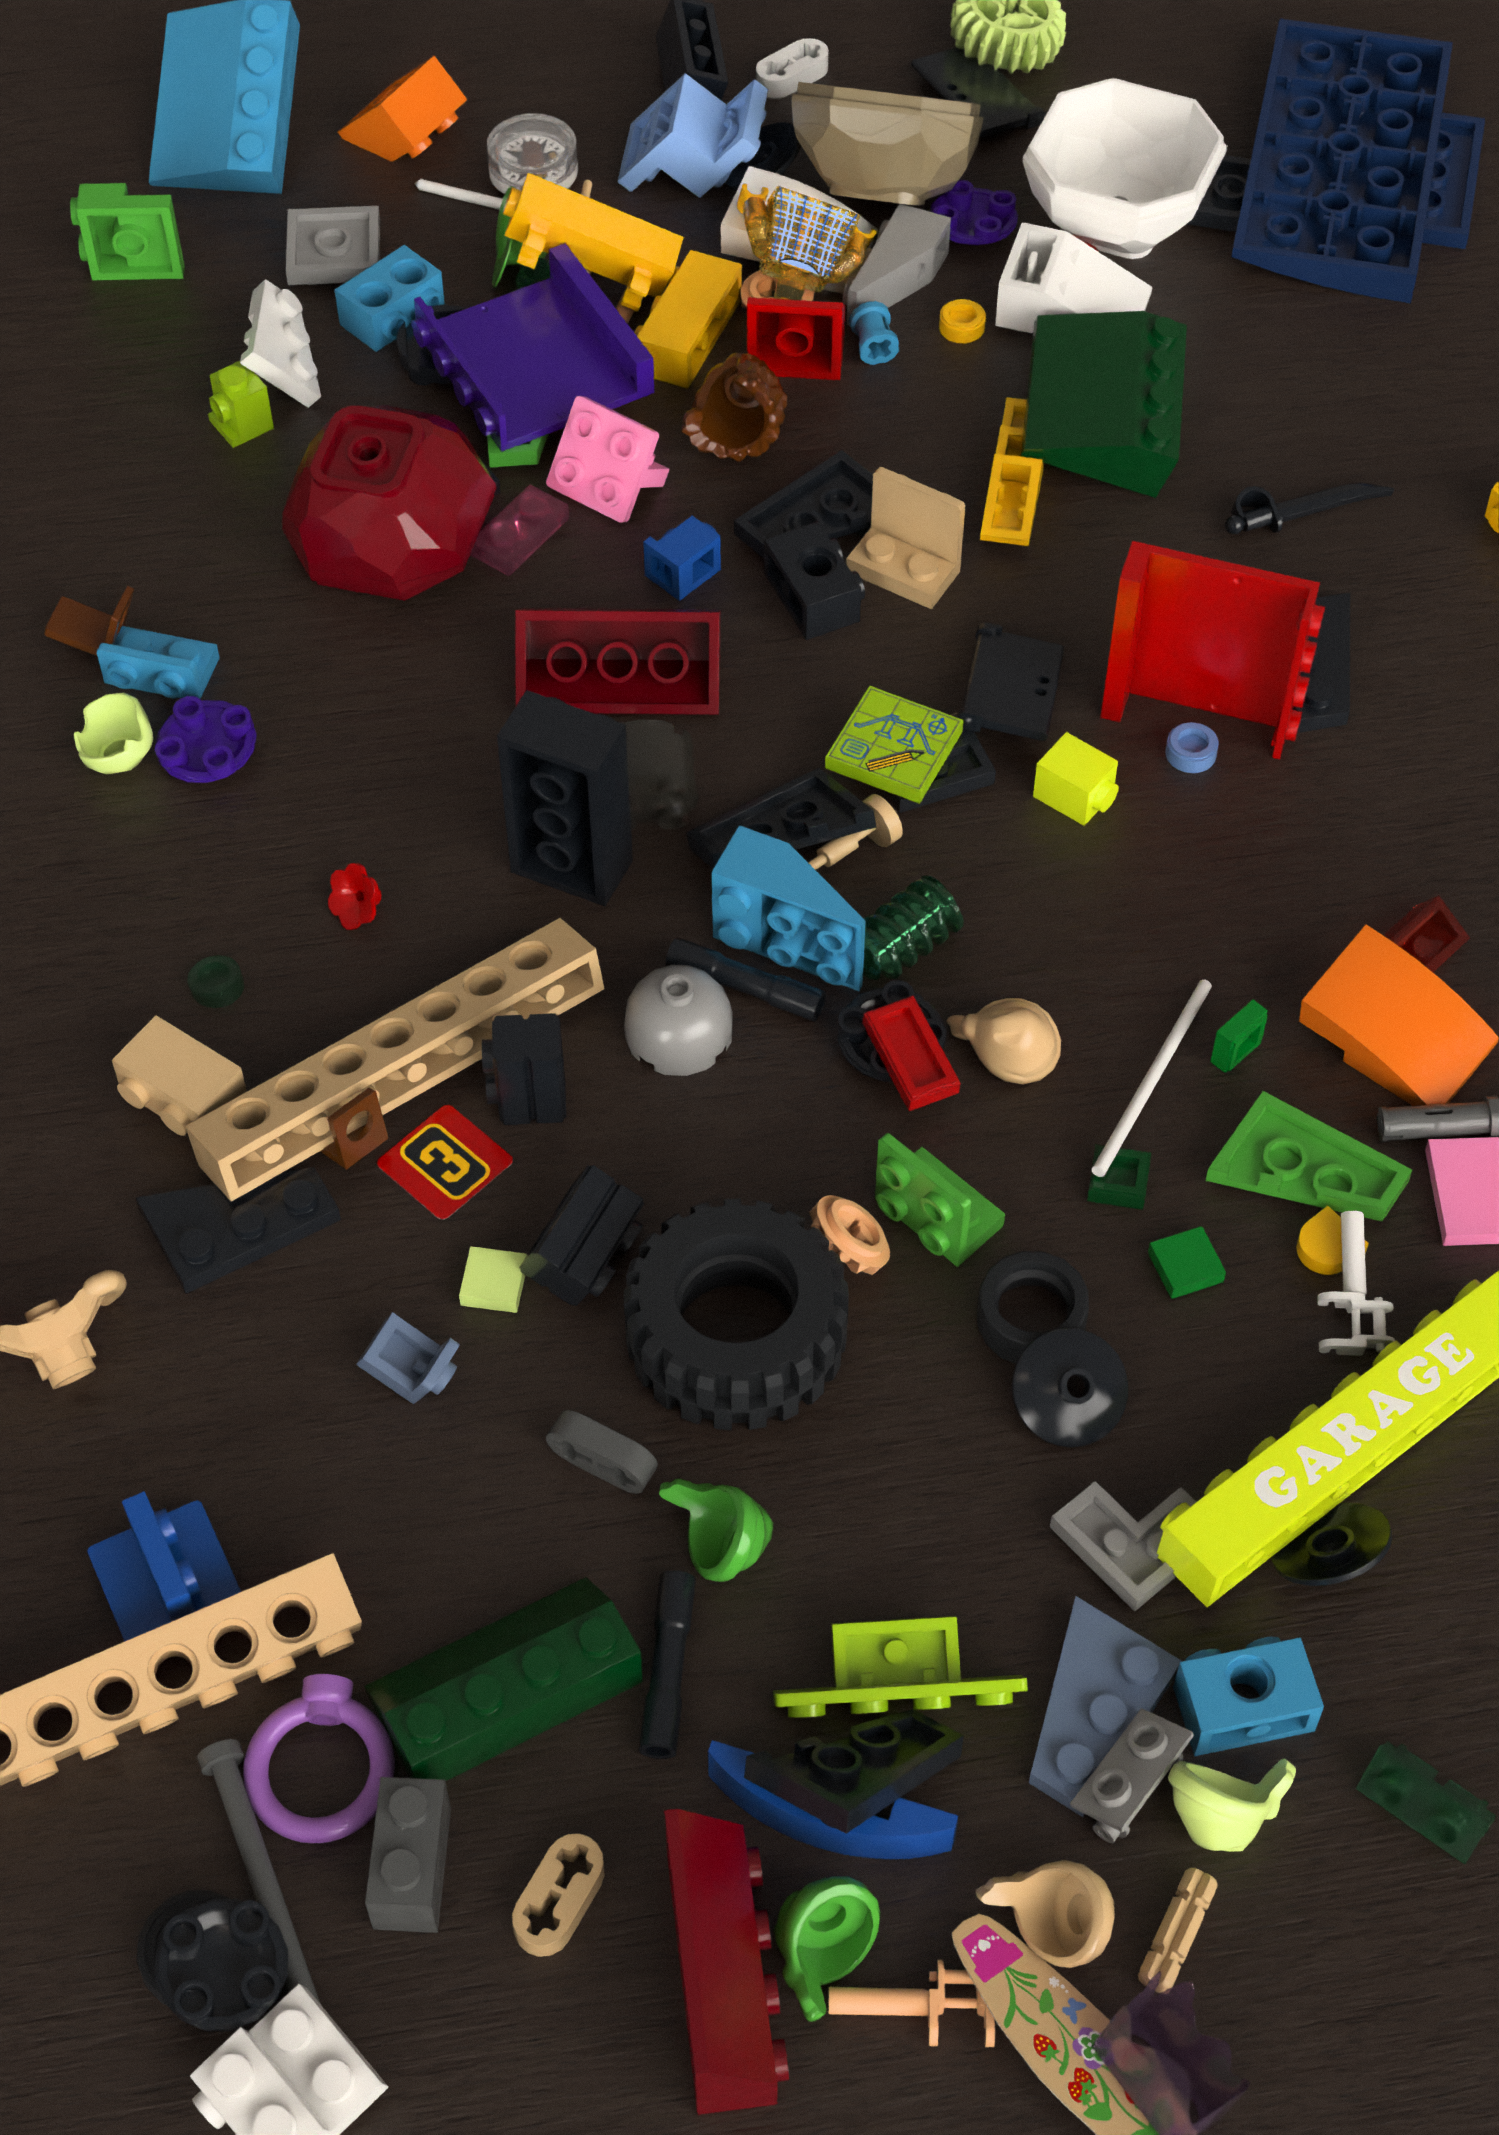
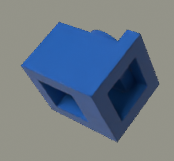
[643,515,721,601]

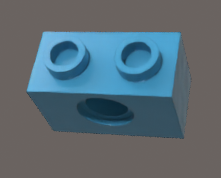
[1173,1637,1324,1756]

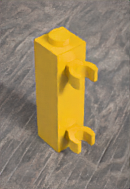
[503,173,684,311]

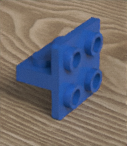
[87,1491,241,1641]

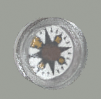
[487,114,578,194]

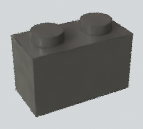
[365,1777,451,1933]

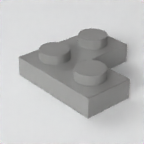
[1050,1481,1196,1612]

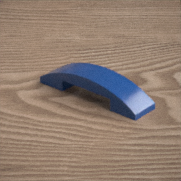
[708,1740,958,1859]

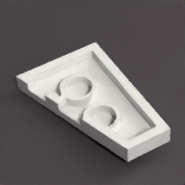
[240,279,321,408]

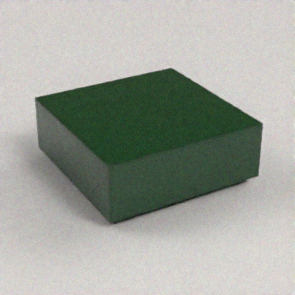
[1087,1144,1151,1210]

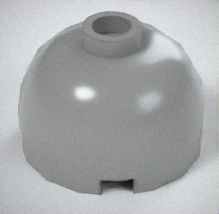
[624,965,733,1076]

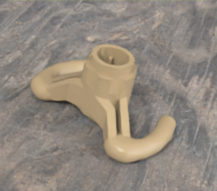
[0,1270,127,1389]

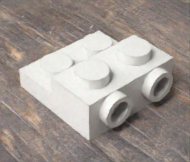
[190,1984,389,2135]

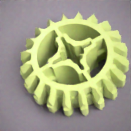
[950,0,1066,74]

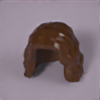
[681,353,787,462]

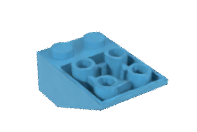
[712,825,866,991]

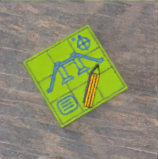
[825,686,963,804]

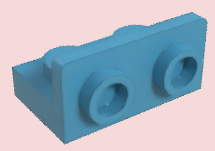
[96,626,220,699]

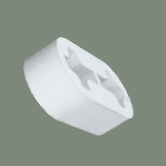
[756,38,828,99]

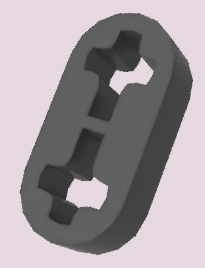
[545,1410,658,1494]

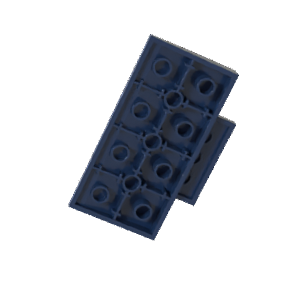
[1232,18,1485,303]

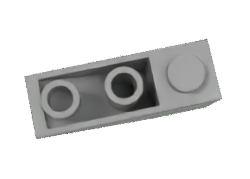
[842,204,951,326]

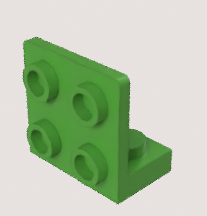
[875,1133,1005,1267]

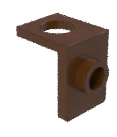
[44,586,134,656]
[320,1088,389,1170]

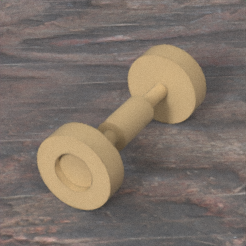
[808,794,903,870]

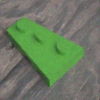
[1205,1091,1412,1222]

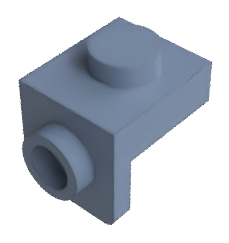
[356,1312,460,1405]

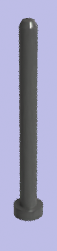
[197,1739,321,2005]

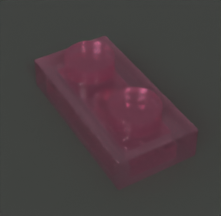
[471,485,569,576]

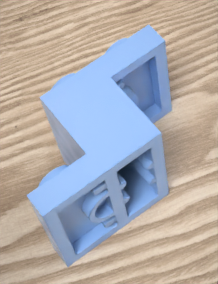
[617,73,768,198]

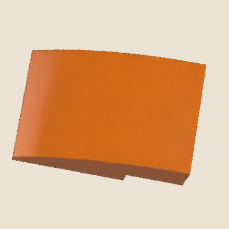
[1299,925,1499,1106]

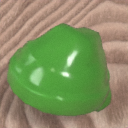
[659,1479,773,1582]
[773,1876,881,2022]

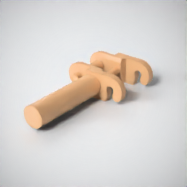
[828,1959,995,2047]

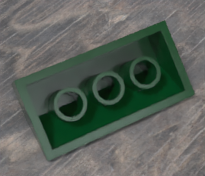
[364,1577,643,1781]

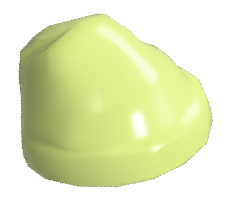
[1168,1759,1296,1852]

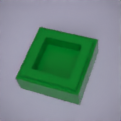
[1210,999,1268,1073]
[1148,1226,1226,1299]

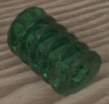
[863,875,964,980]

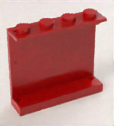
[1101,541,1325,760]

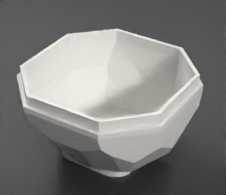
[1023,78,1227,259]

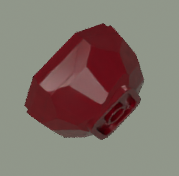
[282,405,497,601]

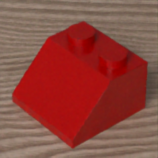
[747,297,845,380]

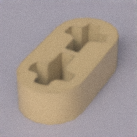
[512,1834,605,1957]

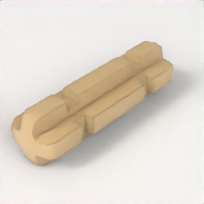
[1138,1868,1217,1994]

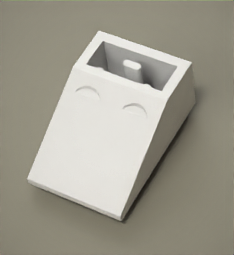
[995,222,1152,333]

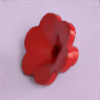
[328,863,382,930]

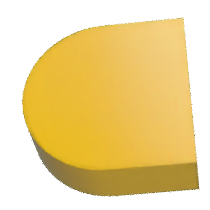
[1296,1206,1369,1275]

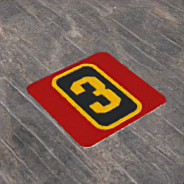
[377,1105,513,1219]

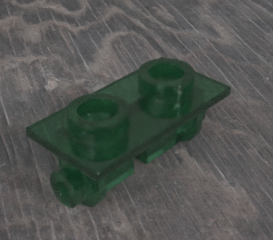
[1356,1741,1497,1864]

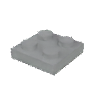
[286,206,380,285]

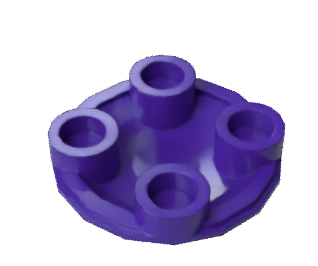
[929,180,1018,245]
[155,696,257,783]

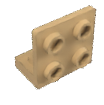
[846,467,965,609]

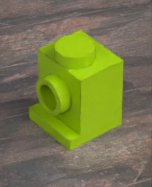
[208,361,274,448]

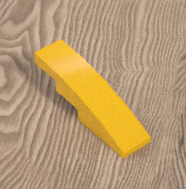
[980,397,1044,546]

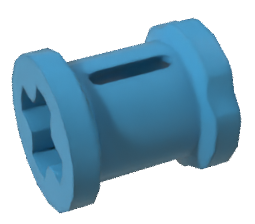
[849,301,899,365]

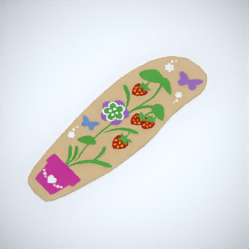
[952,1914,1196,2135]

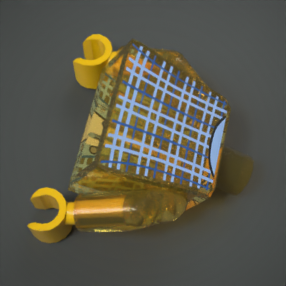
[737,184,877,300]

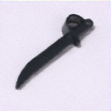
[1225,483,1395,534]

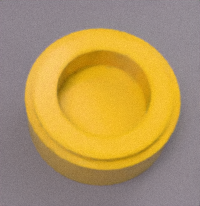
[939,299,986,343]

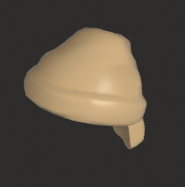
[946,998,1061,1084]
[976,1860,1115,1968]

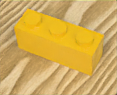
[634,250,742,389]

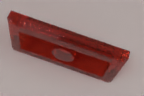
[1383,896,1470,972]

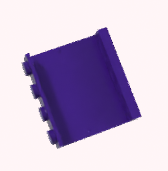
[411,243,654,452]

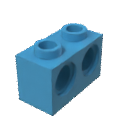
[335,245,445,352]

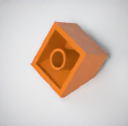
[337,56,467,162]

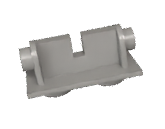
[1070,1708,1194,1843]

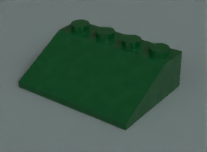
[1021,311,1187,498]

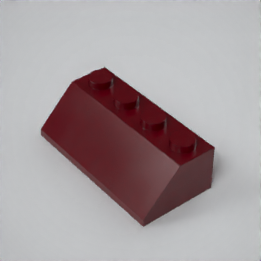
[515,608,721,715]
[664,1809,789,2115]

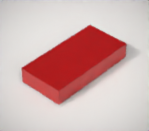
[862,995,961,1111]

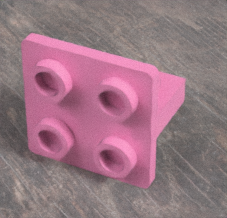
[546,396,669,523]

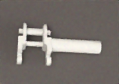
[1317,1211,1395,1356]

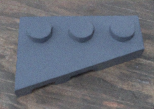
[1029,1596,1182,1817]

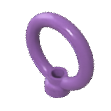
[243,1674,395,1844]

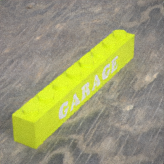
[1157,1270,1499,1607]

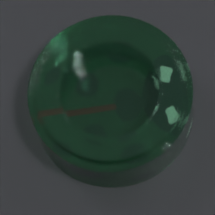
[187,955,245,1008]

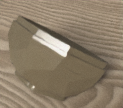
[792,82,984,205]

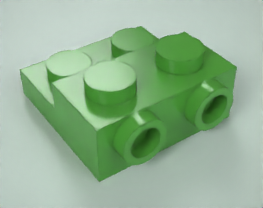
[70,183,185,280]

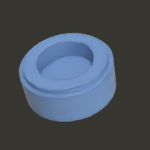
[1165,722,1219,773]

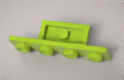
[773,1616,1028,1718]

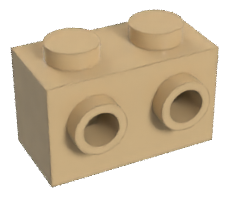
[112,1015,247,1136]

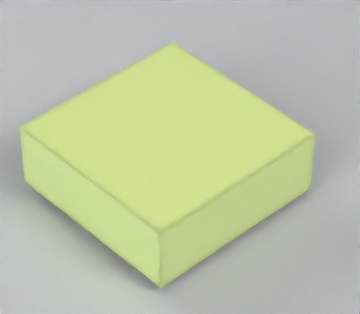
[459,1246,527,1313]

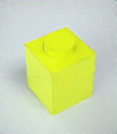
[1033,732,1119,826]

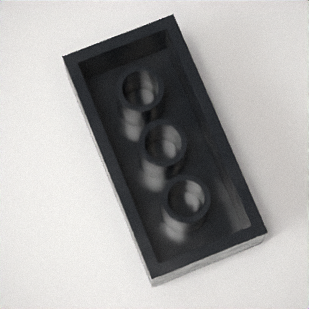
[497,690,633,907]

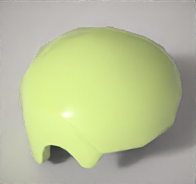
[73,692,153,774]

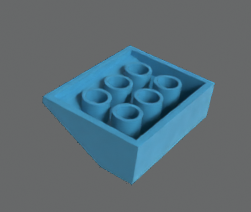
[148,0,300,194]

